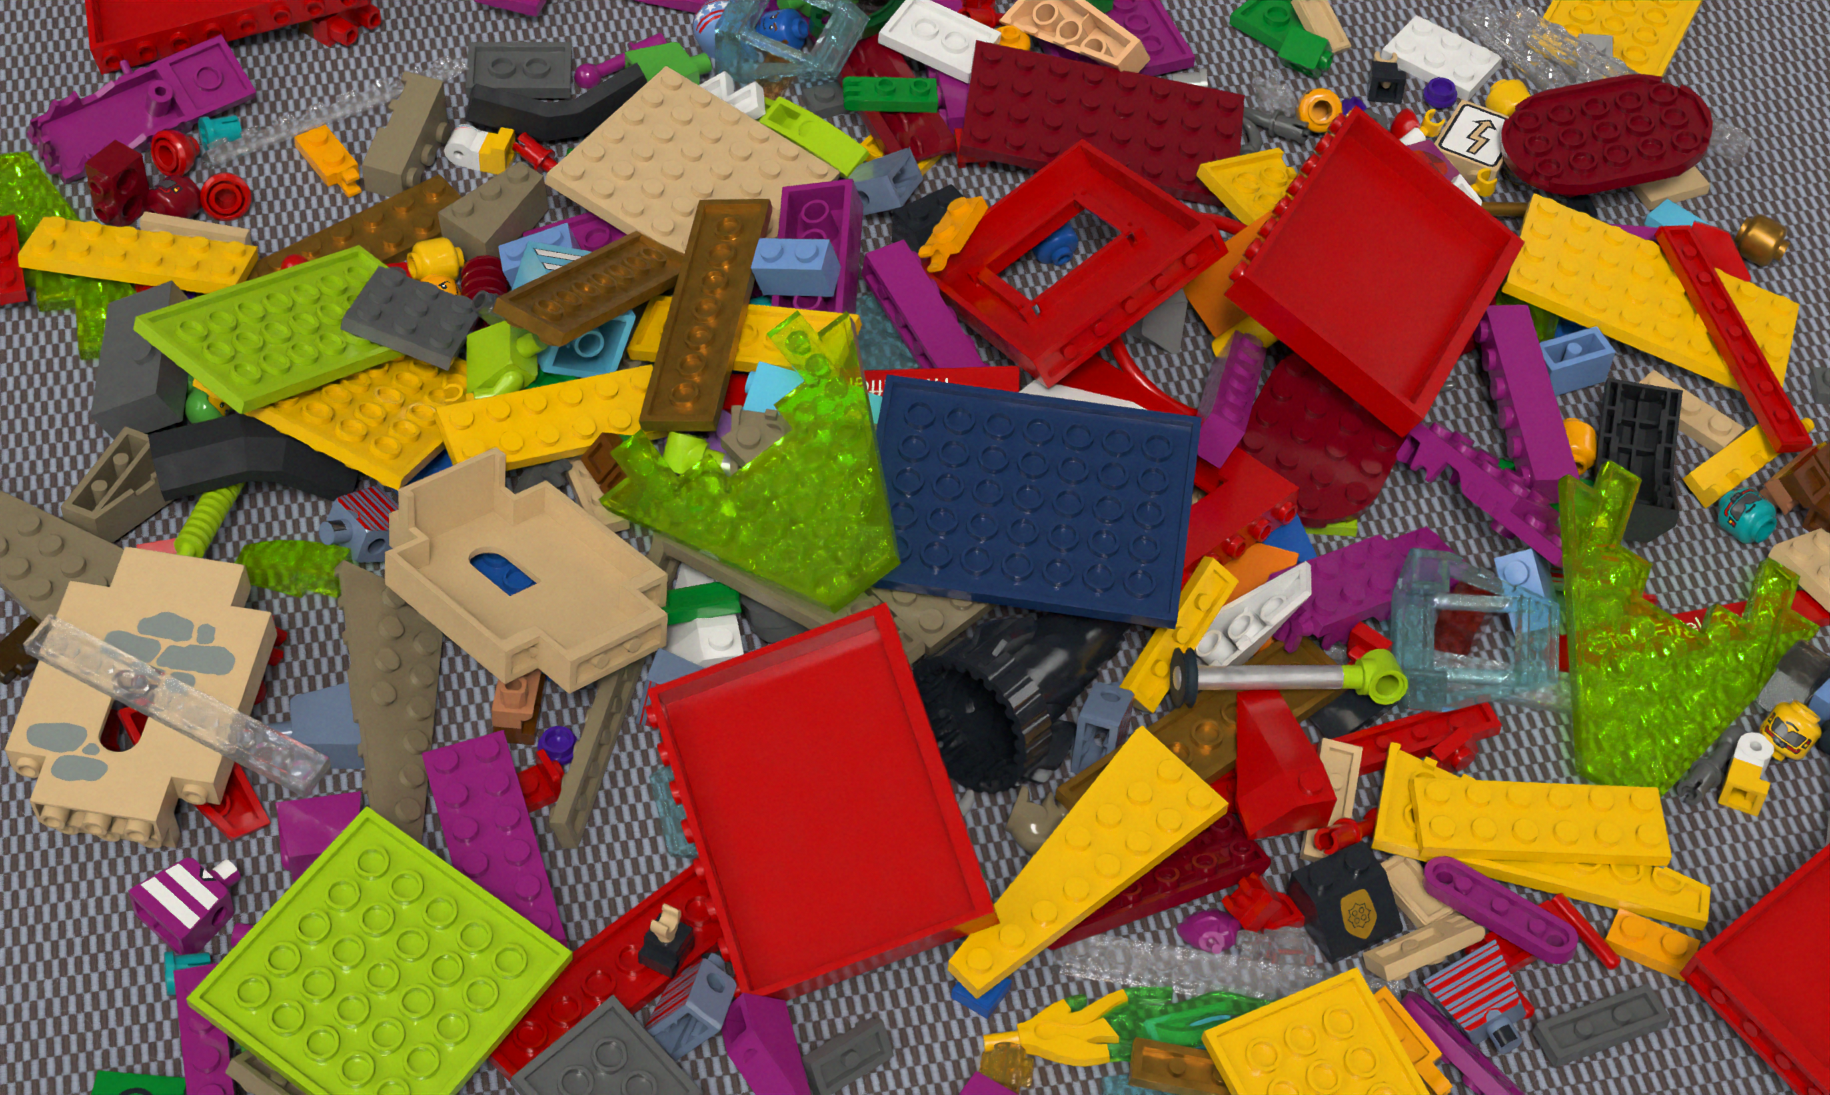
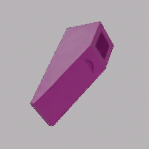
[721,993,811,1095]

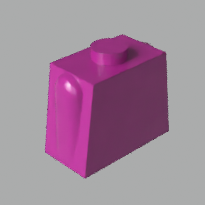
[275,791,364,881]

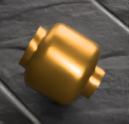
[1734,214,1790,267]

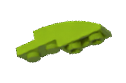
[756,96,870,179]

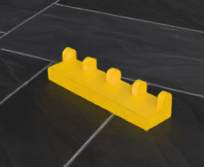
[1682,417,1814,509]
[1119,556,1239,713]

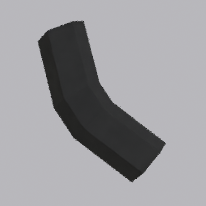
[465,62,648,141]
[1594,378,1683,543]
[148,414,359,502]

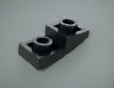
[1309,689,1399,739]

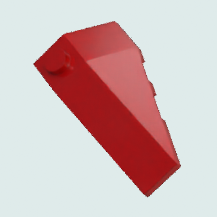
[1235,689,1337,841]
[117,696,271,842]

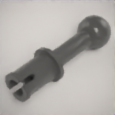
[1243,106,1310,144]
[1677,725,1748,805]

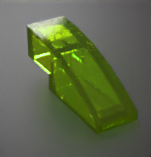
[234,540,353,598]

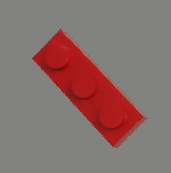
[0,214,28,305]

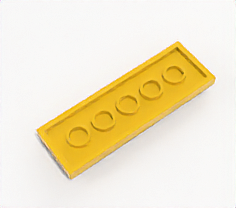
[18,216,259,294]
[626,295,862,381]
[434,364,669,471]
[1410,777,1672,866]

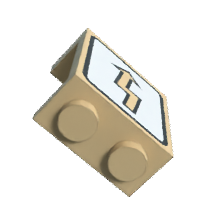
[1434,99,1509,197]

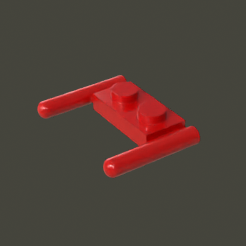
[1464,893,1621,1020]

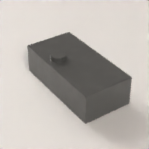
[90,281,189,440]

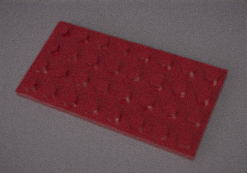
[959,40,1245,208]

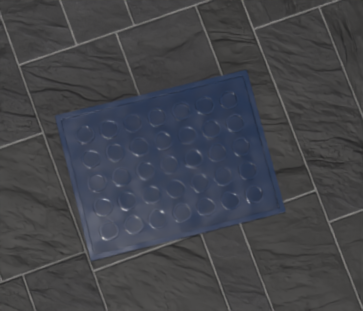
[849,375,1202,629]

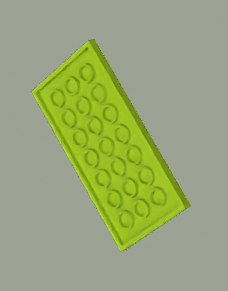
[133,245,406,415]

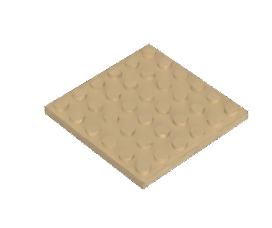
[545,66,840,254]

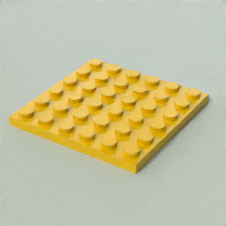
[192,355,467,491]

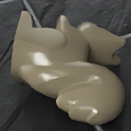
[1004,785,1069,860]

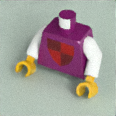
[1400,109,1498,197]

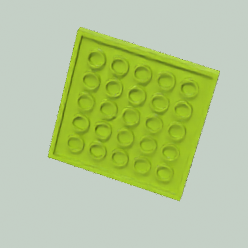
[186,806,573,1095]

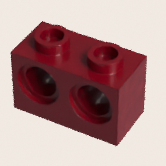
[84,139,149,227]

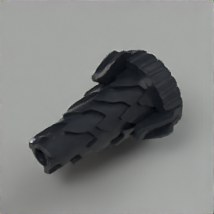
[912,612,1131,794]

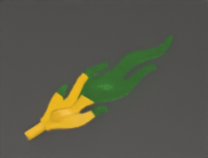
[983,987,1279,1067]

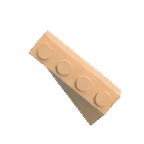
[999,0,1150,73]

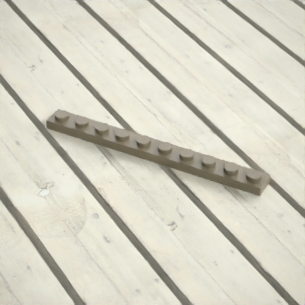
[549,510,685,849]

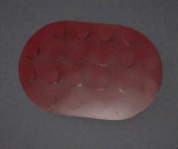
[1501,74,1713,197]
[1236,352,1407,528]

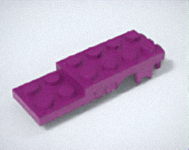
[26,34,257,185]
[1396,421,1606,581]
[1266,526,1479,653]

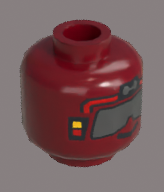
[146,174,201,219]

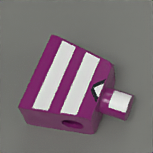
[128,857,241,955]

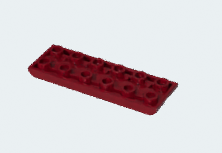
[808,13,956,162]
[1046,811,1271,950]

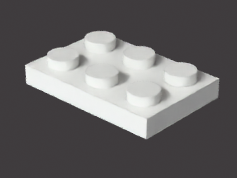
[878,0,1002,84]
[1381,15,1503,101]

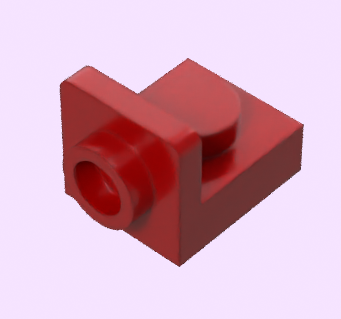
[516,749,564,814]

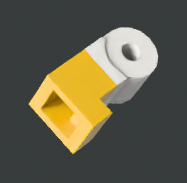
[444,124,516,175]
[1718,732,1774,817]

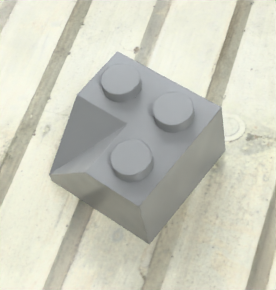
[1127,288,1188,354]

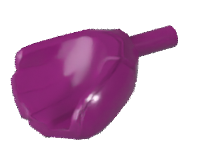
[1176,908,1241,954]

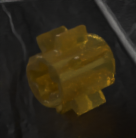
[979,1042,1034,1095]

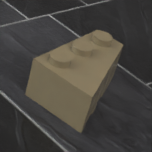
[362,71,451,197]
[438,161,549,262]
[61,426,173,543]

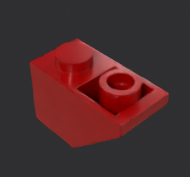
[1692,220,1751,282]

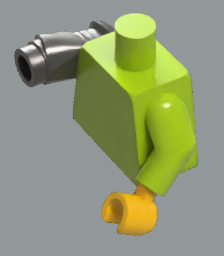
[443,290,548,405]

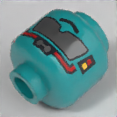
[1718,487,1777,544]

